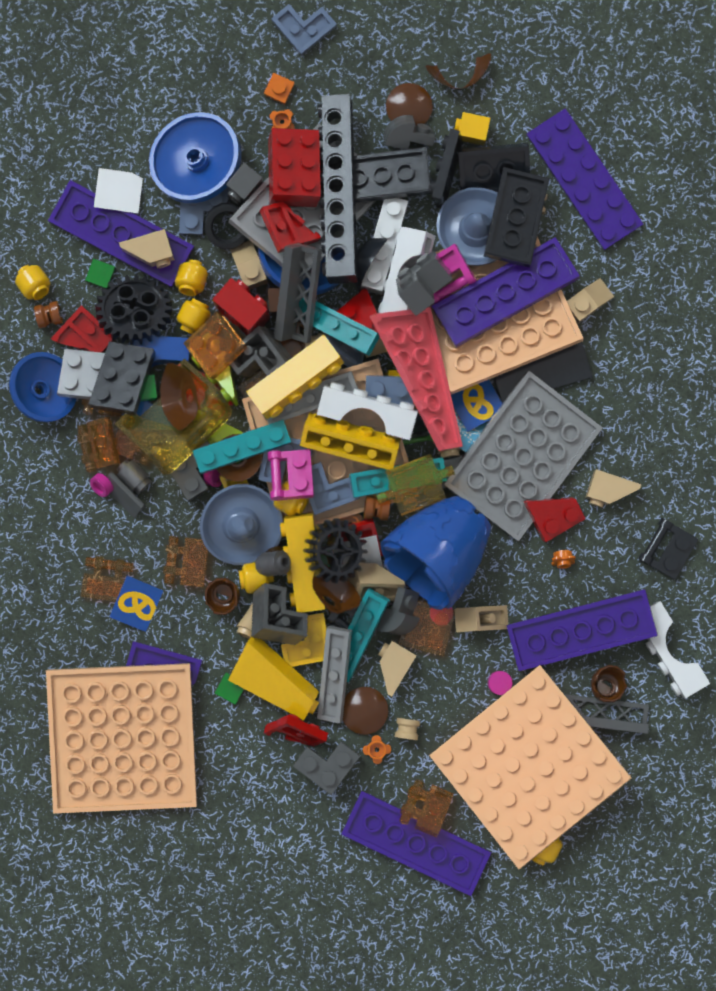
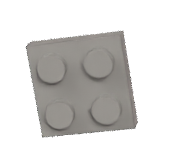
[57,349,105,400]

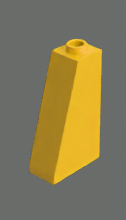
[228,635,319,720]

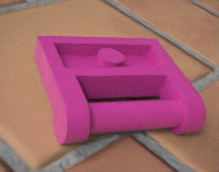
[434,244,477,304]
[267,449,314,501]

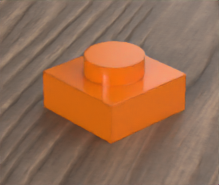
[264,73,295,105]

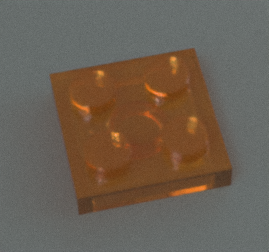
[183,311,248,379]
[398,600,455,657]

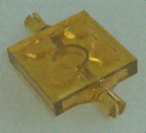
[376,454,455,516]

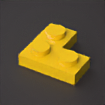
[281,613,326,667]

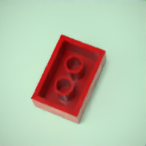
[268,128,321,207]
[212,278,270,336]

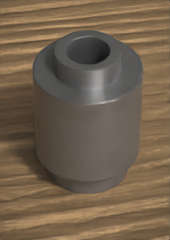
[117,459,152,495]
[255,551,291,576]

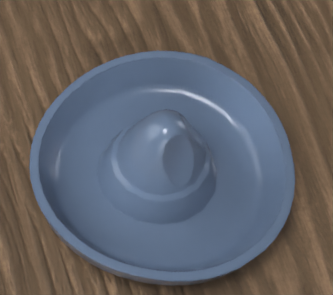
[436,188,497,266]
[200,484,283,565]

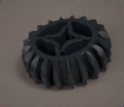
[303,518,368,584]

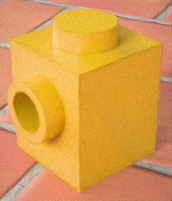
[454,112,490,146]

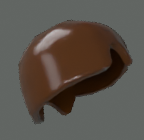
[205,578,241,615]
[591,665,627,703]

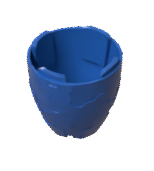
[381,496,491,610]

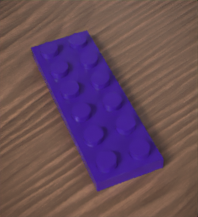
[526,108,643,250]
[48,180,195,288]
[432,237,580,348]
[506,589,658,671]
[341,790,491,896]

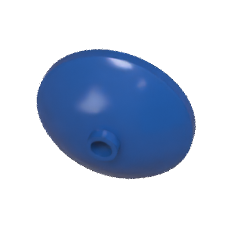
[9,352,77,423]

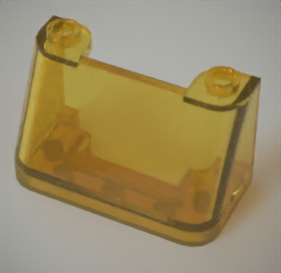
[115,359,232,475]

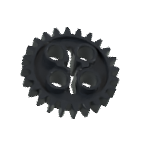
[95,274,173,345]

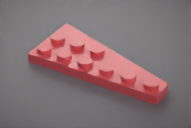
[370,307,463,451]

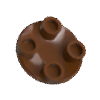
[386,83,433,126]
[343,687,388,734]

